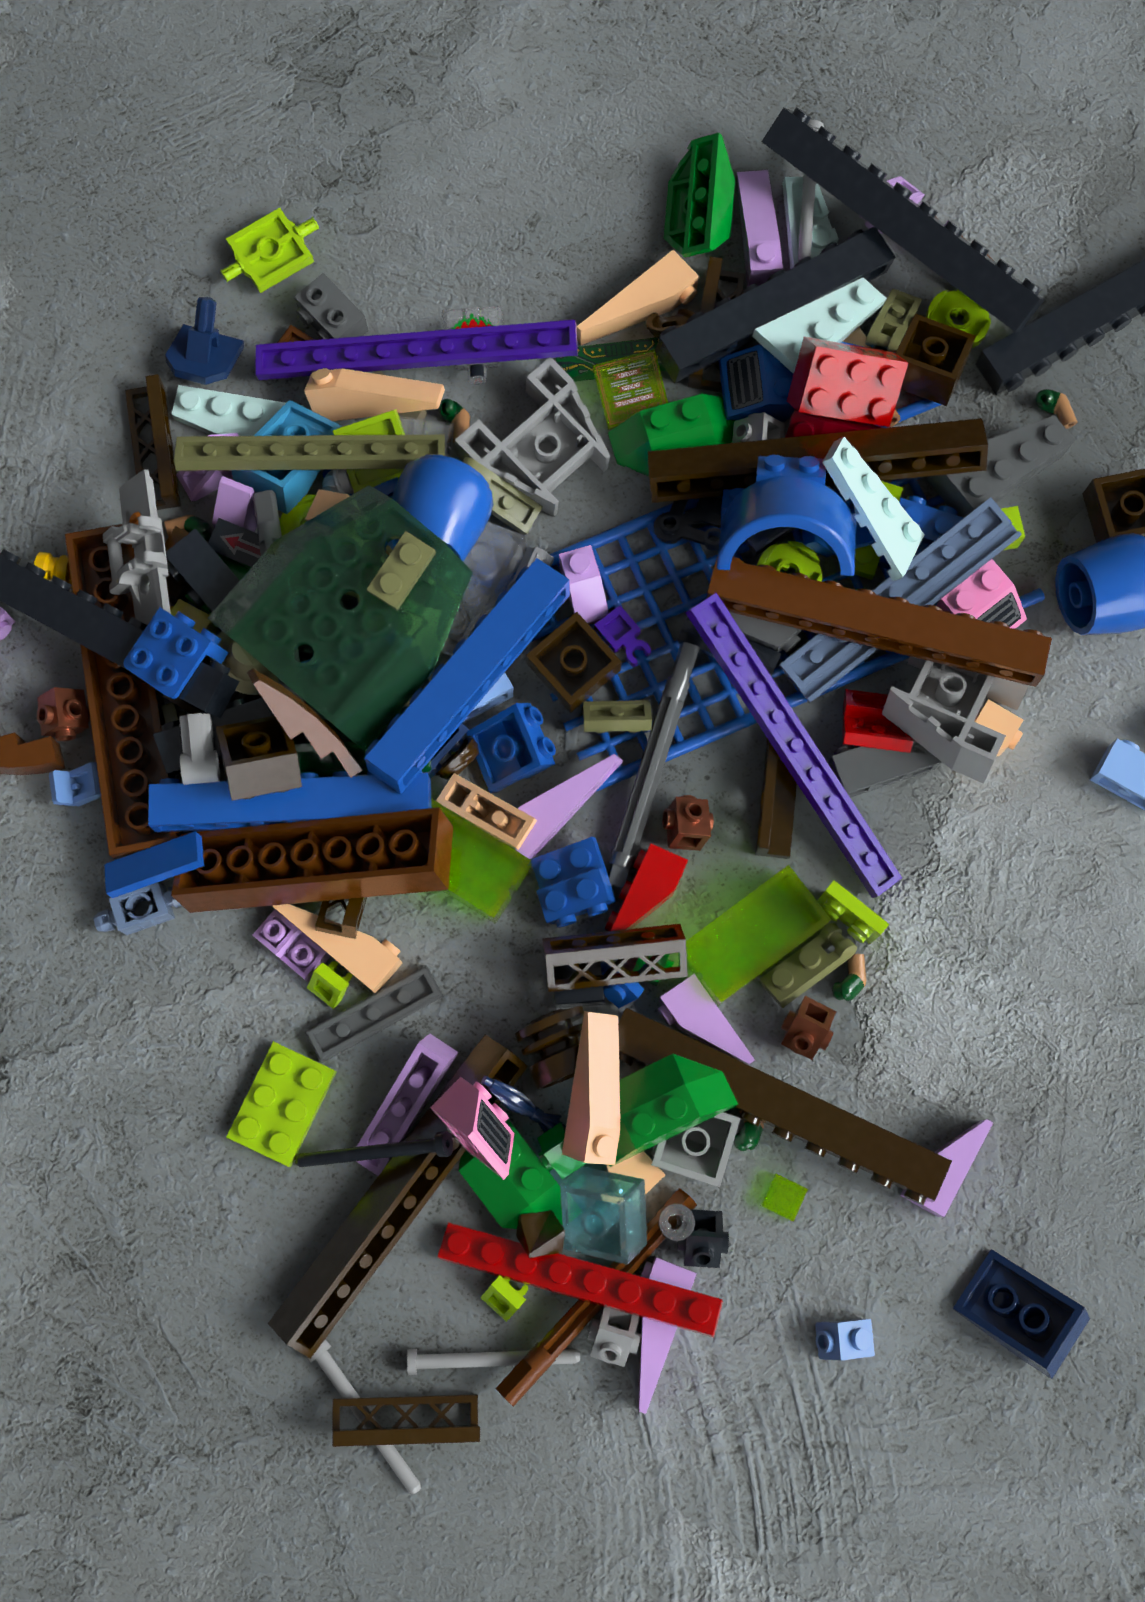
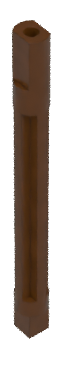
[495,1188,697,1407]

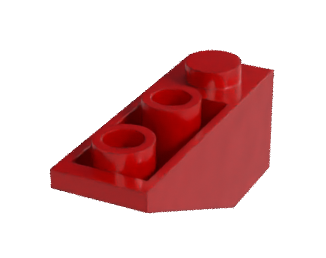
[605,843,688,931]

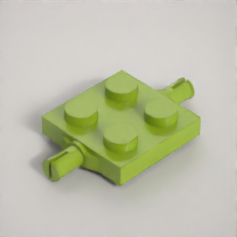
[220,208,319,293]

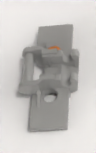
[103,470,171,625]

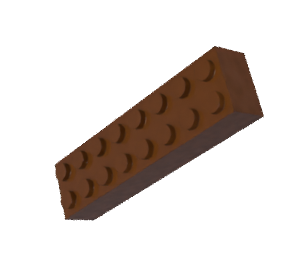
[171,807,453,913]

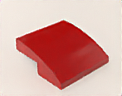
[843,689,913,753]

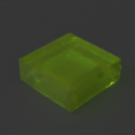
[760,1174,808,1222]

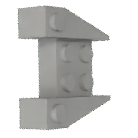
[455,358,610,517]
[882,656,1029,784]

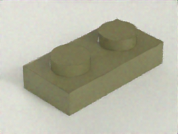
[367,531,436,611]
[583,700,652,733]

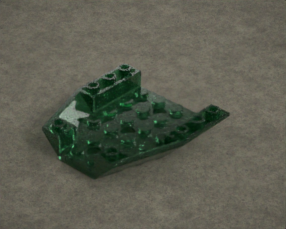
[208,485,473,752]

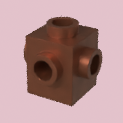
[37,687,89,741]
[662,795,714,851]
[781,996,836,1060]

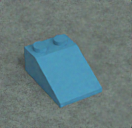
[231,400,342,514]

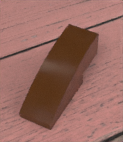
[0,732,66,775]

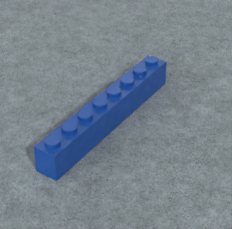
[365,558,570,795]
[148,771,432,832]

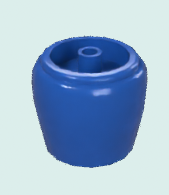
[384,454,494,572]
[1055,533,1145,635]

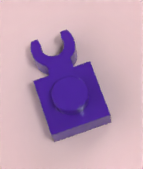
[594,605,651,667]

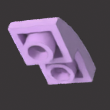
[253,909,331,983]

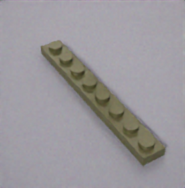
[174,435,445,471]

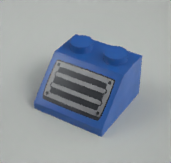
[718,344,795,422]

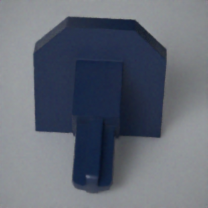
[165,297,244,385]

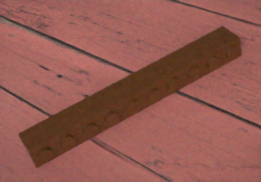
[706,556,1052,687]

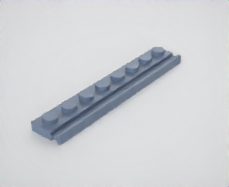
[779,497,1022,704]

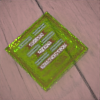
[592,349,668,430]

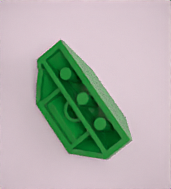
[663,132,735,258]
[608,394,737,476]
[609,1054,739,1167]
[458,1119,579,1229]

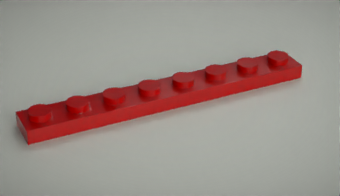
[437,1223,723,1338]

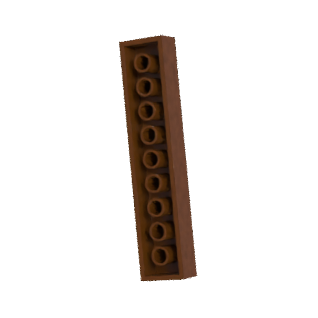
[65,524,184,860]

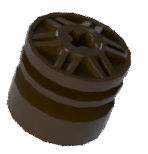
[515,1006,584,1090]

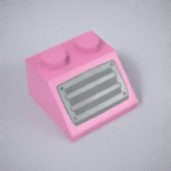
[936,559,1027,629]
[430,1077,514,1180]

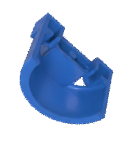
[716,455,857,576]

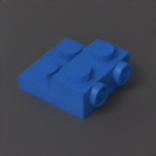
[878,496,964,569]
[466,703,556,793]
[530,837,616,928]

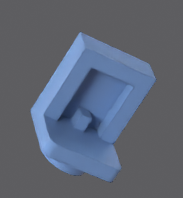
[49,762,101,806]
[815,1319,875,1360]

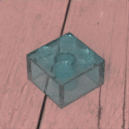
[560,1166,647,1264]

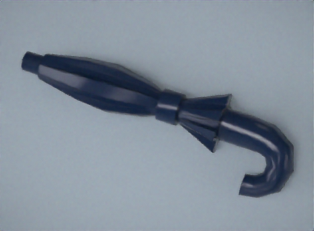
[481,1076,566,1133]

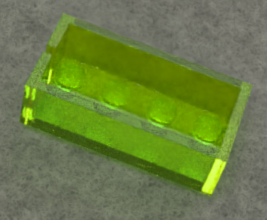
[431,798,532,924]
[677,865,832,1007]

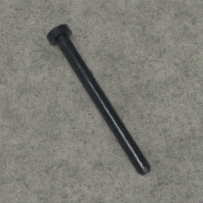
[295,1131,453,1167]

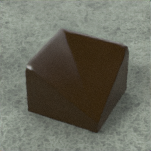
[516,1210,565,1258]

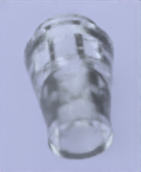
[659,1204,695,1241]

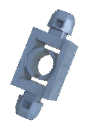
[93,882,182,935]

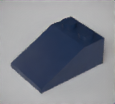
[953,1249,1090,1379]

